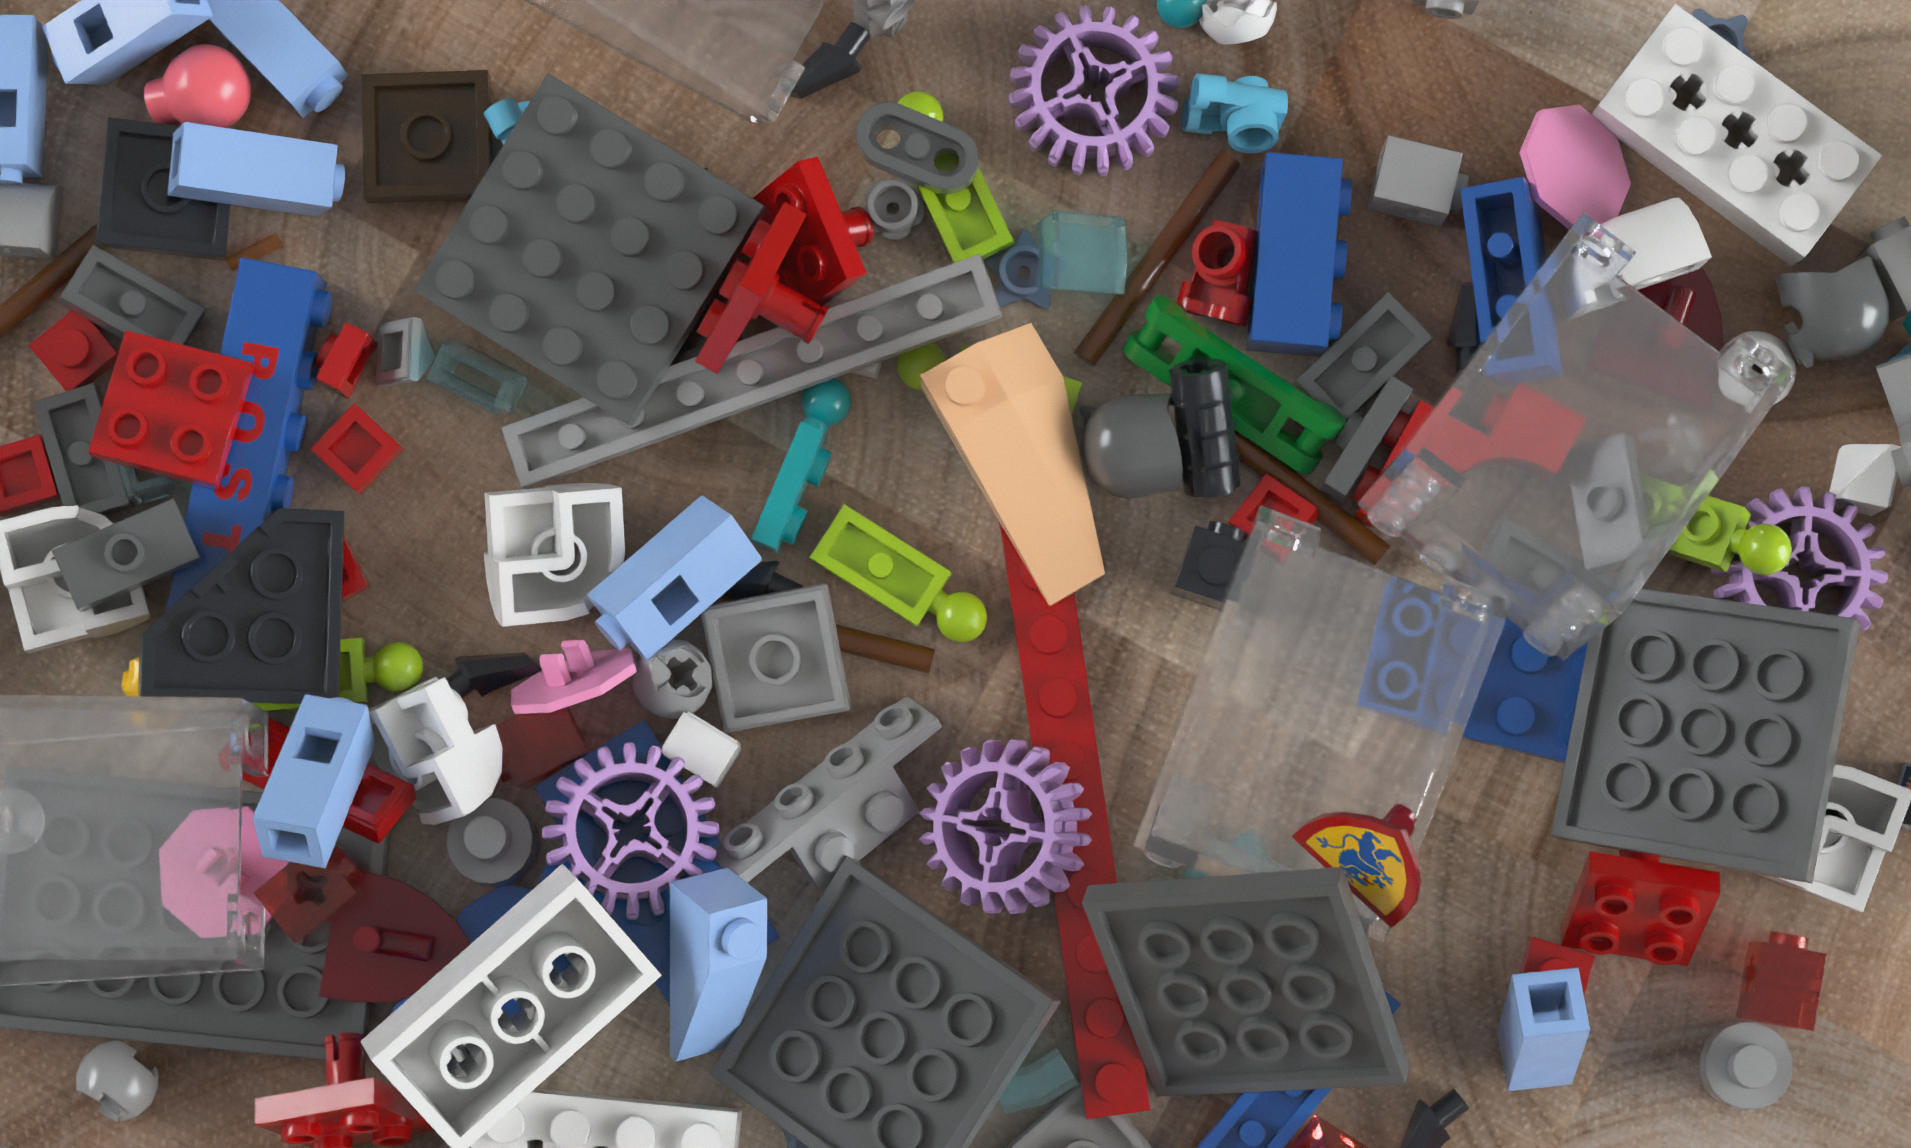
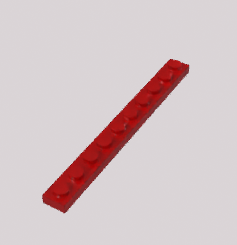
[999,522,1151,1120]

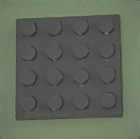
[413,73,767,426]
[1551,583,1861,884]
[710,856,1061,1148]
[1082,867,1410,1097]

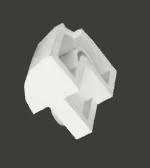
[1559,197,1712,321]
[484,483,625,627]
[0,505,150,654]
[368,677,503,825]
[1759,764,1911,912]

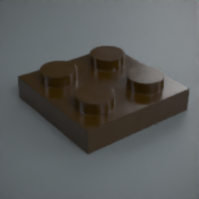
[361,70,493,203]

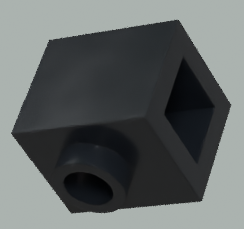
[1171,521,1257,614]

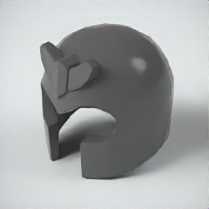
[1775,256,1890,368]
[1079,393,1183,499]

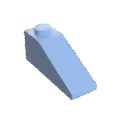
[670,868,767,1062]

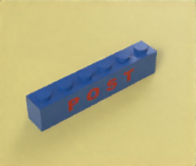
[166,257,332,610]

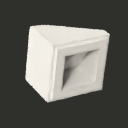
[1829,444,1901,516]
[661,711,742,788]

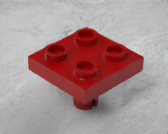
[752,156,874,306]
[695,201,829,374]
[88,330,254,490]
[1560,850,1720,966]
[255,1033,435,1148]

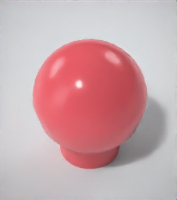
[144,44,252,128]

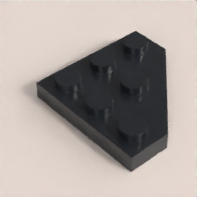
[138,508,344,704]

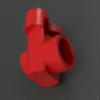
[1176,220,1258,327]

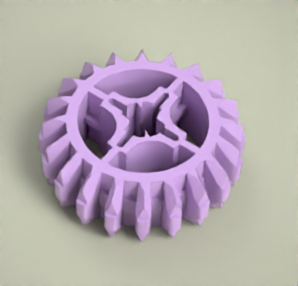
[1009,5,1179,176]
[1711,486,1888,632]
[919,740,1092,914]
[542,742,719,920]

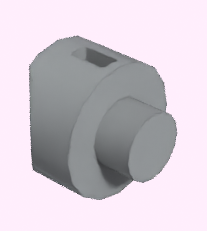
[446,797,541,888]
[1699,1021,1792,1110]

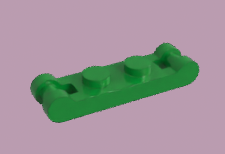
[1122,296,1346,474]

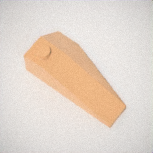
[920,323,1105,607]

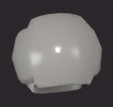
[632,639,712,719]
[76,1040,159,1122]

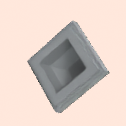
[376,317,435,387]

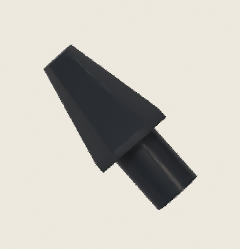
[779,22,871,99]
[1447,282,1482,378]
[722,560,804,599]
[446,652,542,699]
[1400,1089,1469,1148]

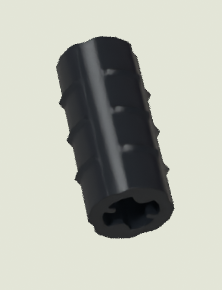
[1169,359,1241,498]

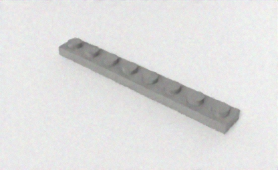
[501,254,1003,489]

